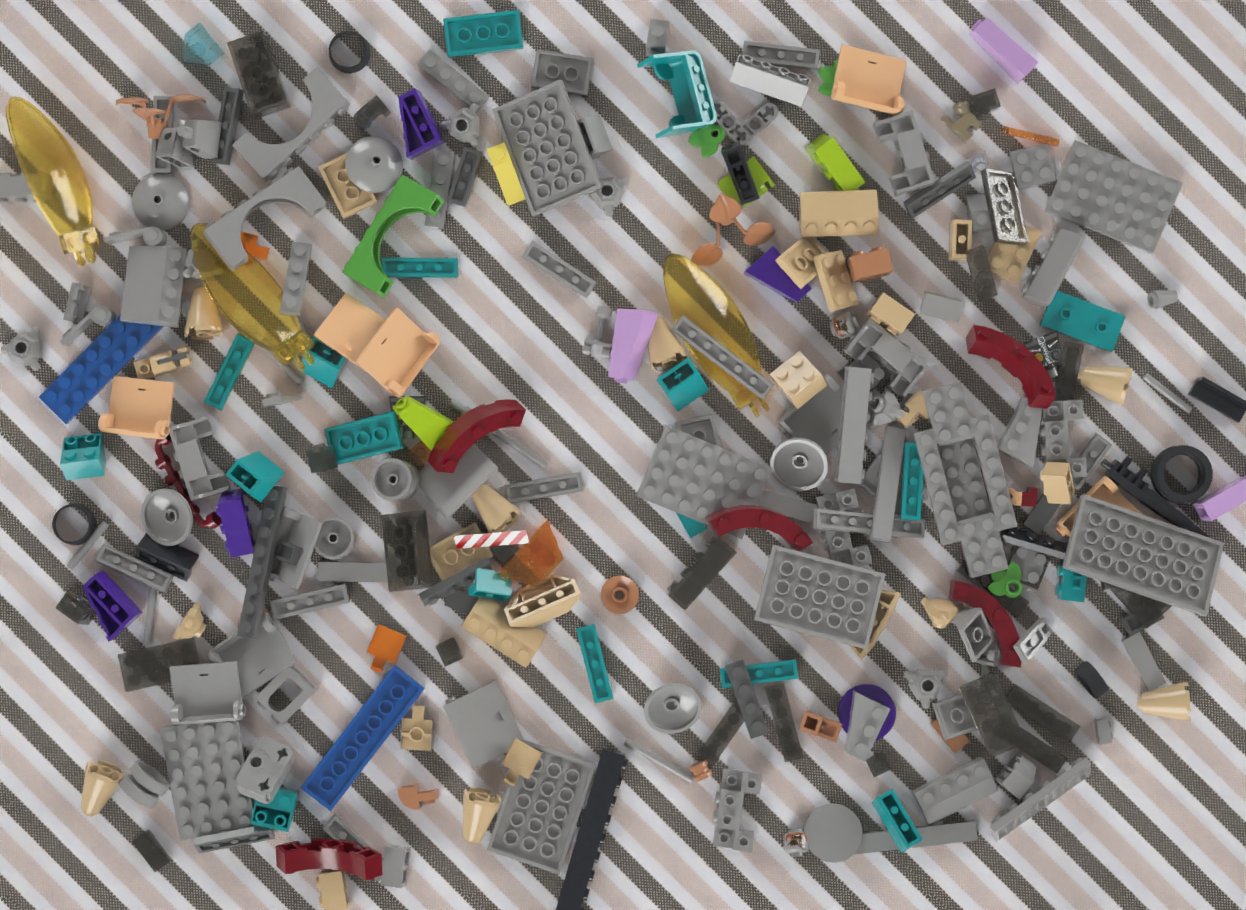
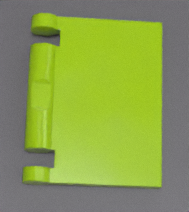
[717,157,775,207]

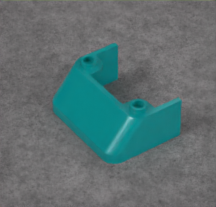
[637,50,717,138]

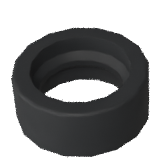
[1074,661,1109,699]

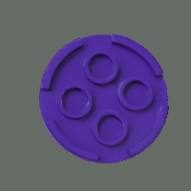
[838,684,896,741]

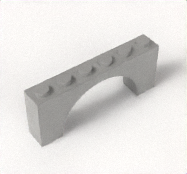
[232,67,350,182]
[204,166,327,272]

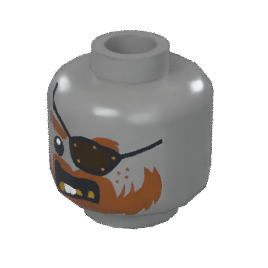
[829,311,859,339]
[784,829,809,857]

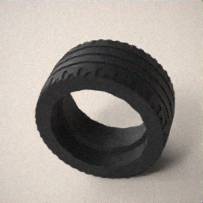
[1150,445,1213,503]

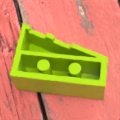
[804,134,865,191]

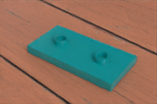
[443,10,524,58]
[1040,291,1126,352]
[324,411,405,466]

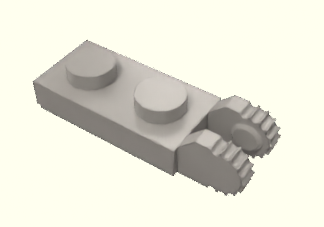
[1013,617,1052,662]

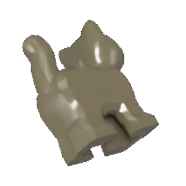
[941,101,983,141]

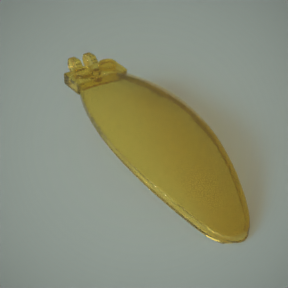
[5,96,100,266]
[190,223,315,371]
[663,254,772,417]

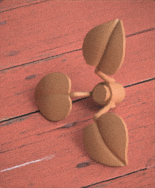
[116,94,206,139]
[691,193,776,266]

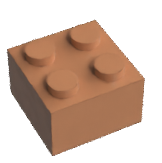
[846,246,893,283]

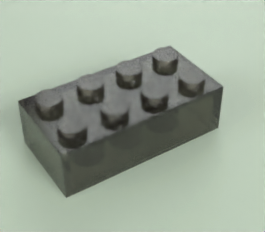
[227,30,291,119]
[381,510,434,592]
[667,536,737,610]

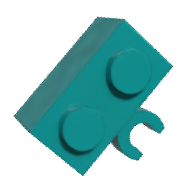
[1055,561,1087,602]

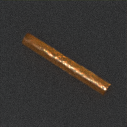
[1002,126,1059,147]

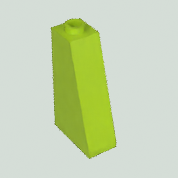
[393,395,454,451]

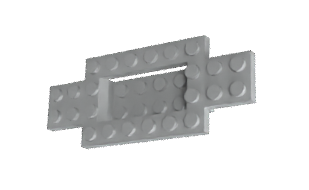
[913,382,1017,578]

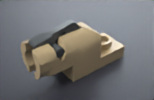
[133,346,193,379]
[896,386,941,428]

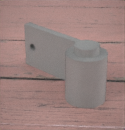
[104,226,167,246]
[59,305,116,346]

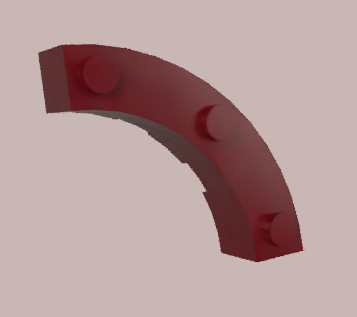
[966,325,1056,409]
[427,399,526,473]
[705,505,813,552]
[949,580,1021,667]
[275,839,383,881]

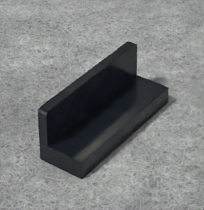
[1188,377,1246,423]
[135,533,199,582]

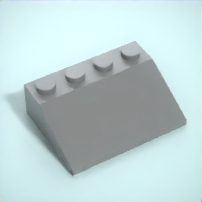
[120,246,188,328]

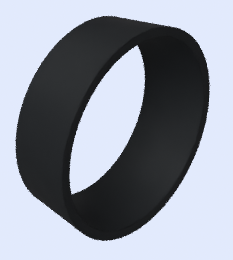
[329,31,371,73]
[52,503,96,545]

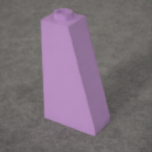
[970,18,1039,84]
[608,309,658,384]
[1192,475,1246,521]

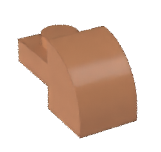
[799,711,843,742]
[397,784,439,810]

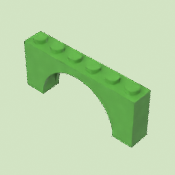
[342,175,445,298]

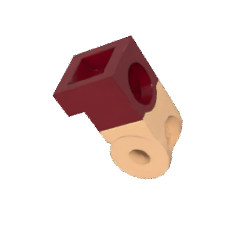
[1008,487,1038,507]

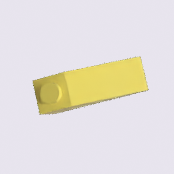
[487,142,526,206]

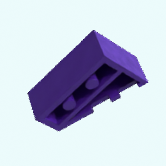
[398,88,445,160]
[744,246,812,304]
[216,488,255,558]
[82,570,143,642]

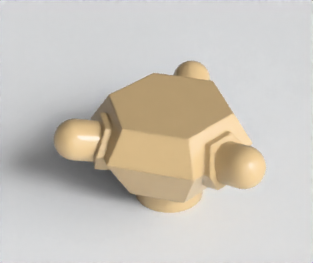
[921,597,965,629]
[173,603,207,641]

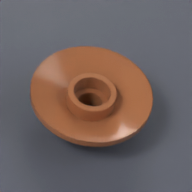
[601,576,639,614]

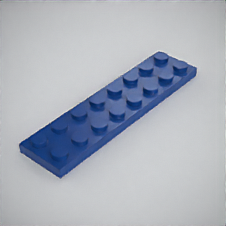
[39,314,164,424]
[300,665,425,811]

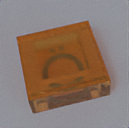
[408,440,431,467]

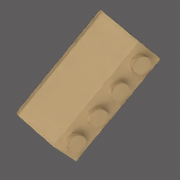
[799,190,879,237]
[461,597,547,668]

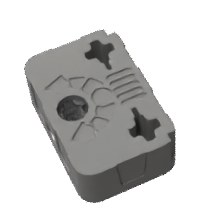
[236,736,295,804]

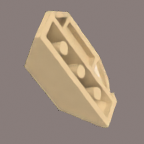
[504,575,582,628]

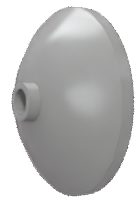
[345,136,403,193]
[132,173,190,231]
[770,438,828,491]
[141,488,193,546]
[644,683,702,734]

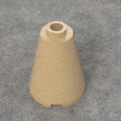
[184,286,223,341]
[648,316,687,371]
[1077,366,1133,405]
[471,484,522,533]
[1137,682,1191,721]
[81,760,124,816]
[463,787,501,844]

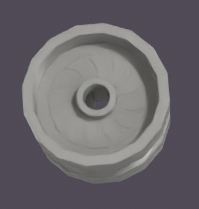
[371,458,420,502]
[314,517,355,560]
[119,760,170,809]

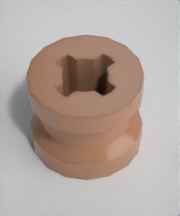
[689,759,713,782]

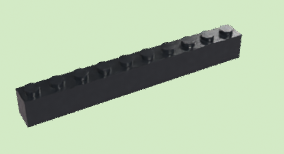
[556,747,628,910]

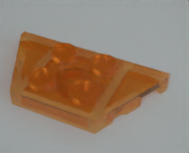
[497,520,564,587]

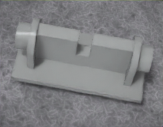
[63,282,91,323]

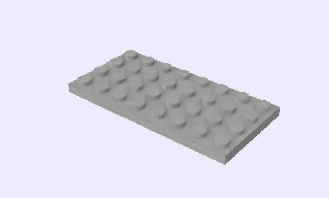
[1062,494,1224,616]

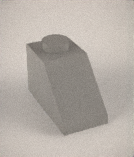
[965,193,992,233]

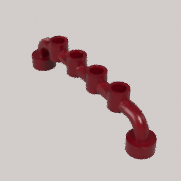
[154,433,222,529]

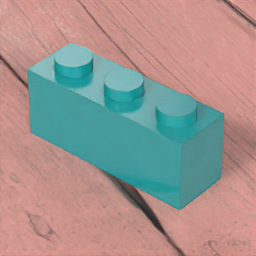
[871,789,923,853]

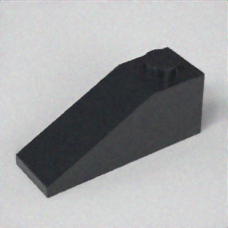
[721,141,760,205]

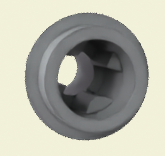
[1147,290,1178,309]

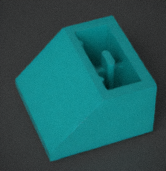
[299,337,348,388]
[656,357,709,411]
[60,433,106,481]
[225,451,285,502]
[250,787,300,832]

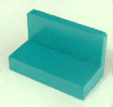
[468,568,512,601]

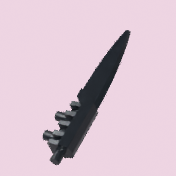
[1100,456,1211,538]

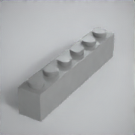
[834,366,874,484]

